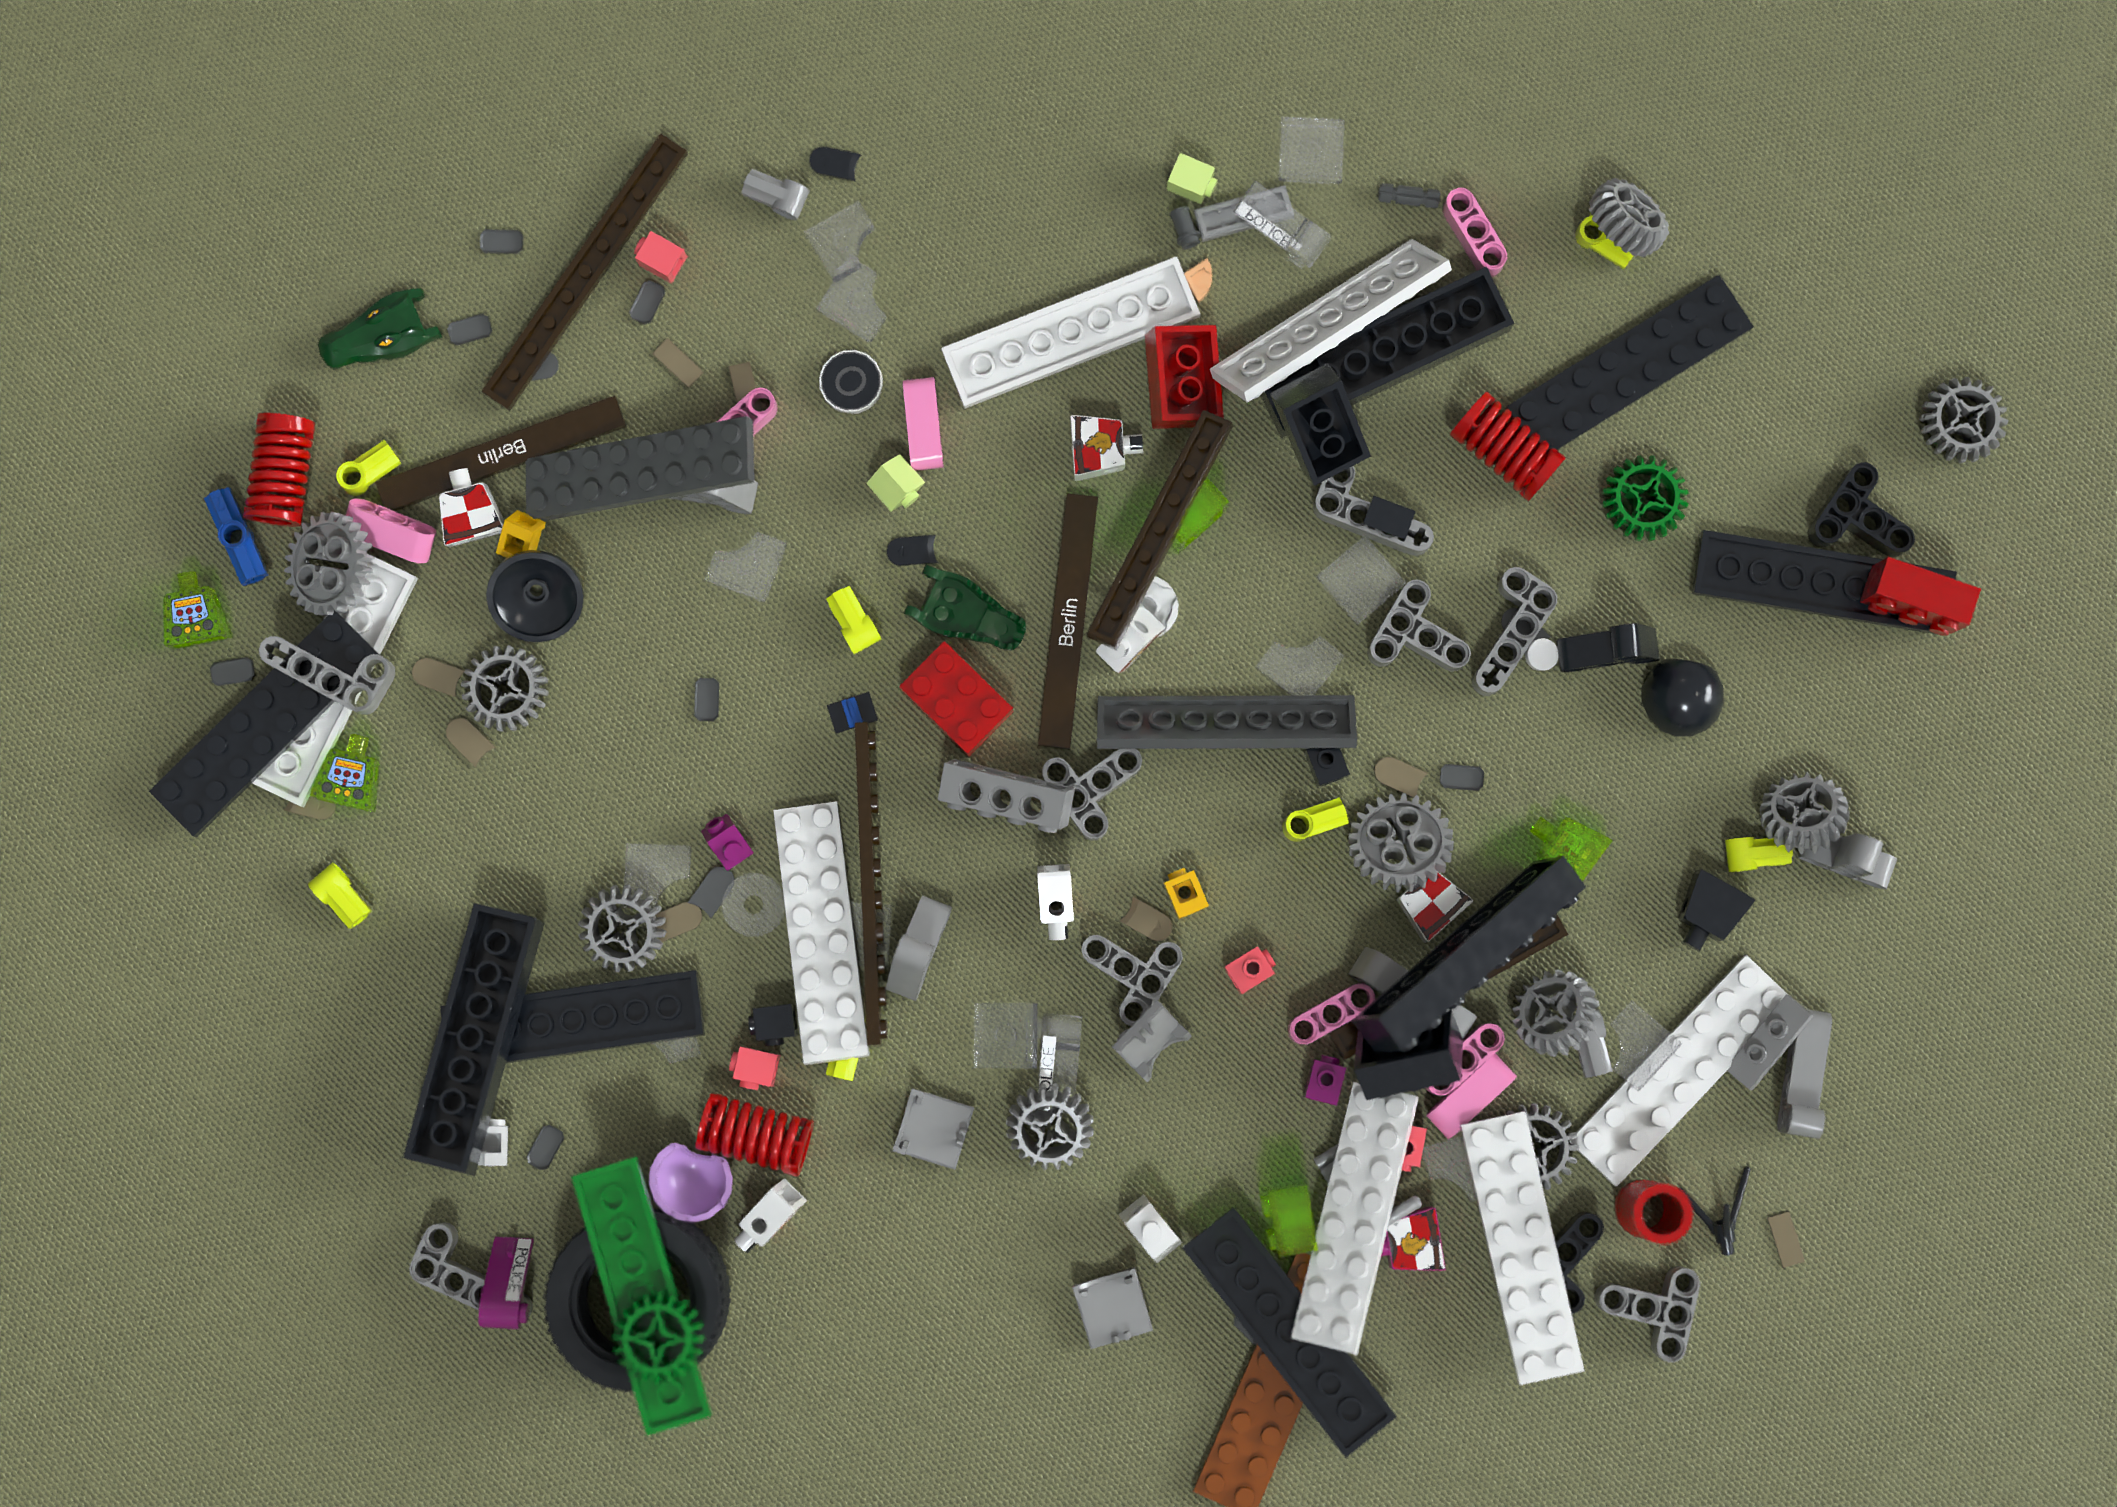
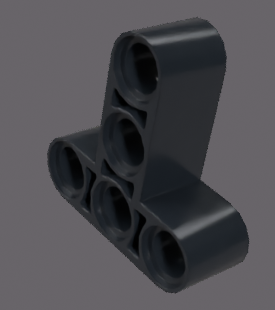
[1808,462,1915,557]
[1556,623,1660,672]
[1554,1212,1604,1314]

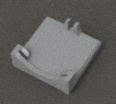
[1112,1000,1192,1082]
[893,1088,975,1170]
[1072,1267,1153,1349]

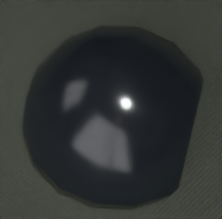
[1641,659,1724,737]

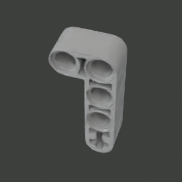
[1313,466,1434,556]
[1472,567,1557,696]
[259,636,396,715]
[1348,947,1477,1039]
[1777,1009,1832,1139]
[409,1222,533,1316]

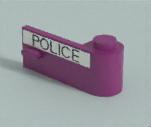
[478,1237,534,1330]

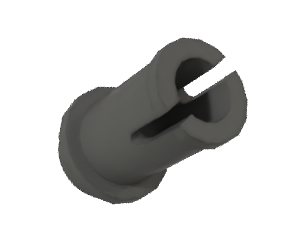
[1170,206,1201,249]

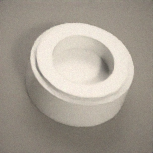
[1525,638,1558,671]

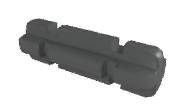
[1378,183,1440,208]

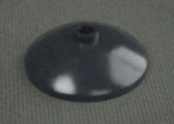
[486,550,584,642]

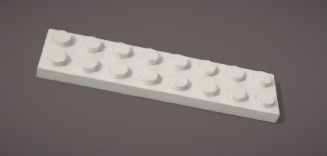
[1210,239,1452,403]
[941,257,1200,408]
[253,554,418,807]
[773,801,869,1065]
[1568,955,1787,1187]
[1291,1082,1419,1355]
[1460,1111,1584,1385]

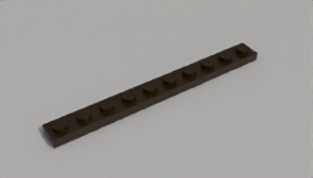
[481,133,688,411]
[855,722,888,1047]

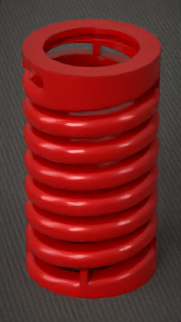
[1449,391,1566,502]
[243,413,316,527]
[695,1092,814,1177]
[1614,1179,1693,1244]

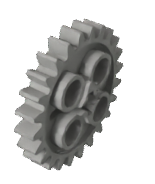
[284,512,374,616]
[1348,793,1454,892]

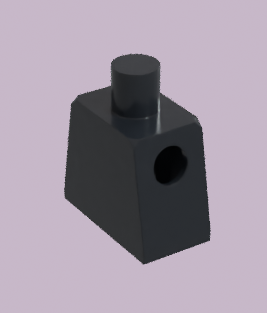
[1678,869,1756,951]

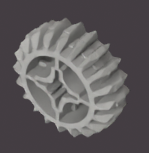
[1589,178,1669,257]
[1919,377,2009,463]
[461,645,549,732]
[1760,772,1850,855]
[578,885,667,972]
[1512,969,1600,1057]
[1006,1083,1094,1170]
[1506,1103,1579,1190]

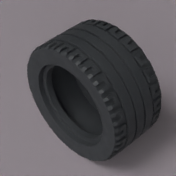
[544,1208,731,1392]

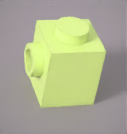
[1167,153,1218,204]
[866,454,925,512]

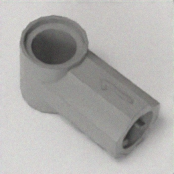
[741,169,810,220]
[1573,1009,1613,1078]

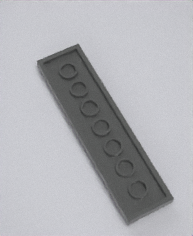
[526,416,755,521]
[1097,695,1357,749]

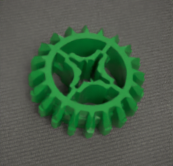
[1602,455,1689,541]
[613,1291,705,1384]

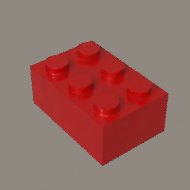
[1145,325,1224,429]
[1860,557,1981,636]
[899,641,1014,757]

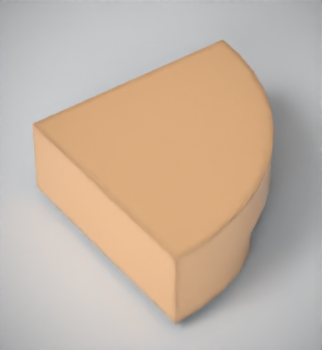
[1184,258,1212,303]

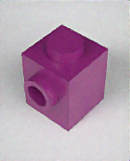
[1303,1055,1346,1106]

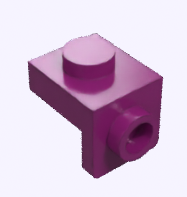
[701,814,754,871]

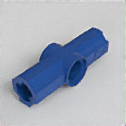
[204,487,269,586]

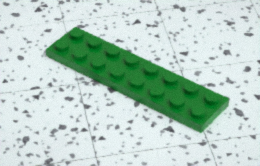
[571,1157,713,1436]

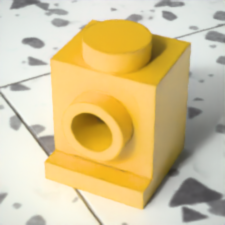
[496,510,546,558]
[1164,868,1209,920]

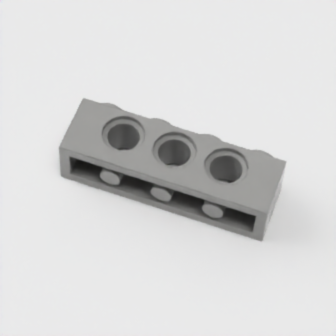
[937,759,1075,833]

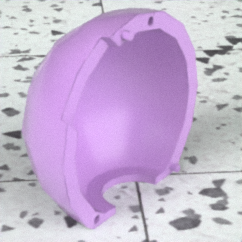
[649,1143,733,1223]

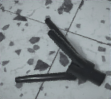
[1678,1167,1751,1255]

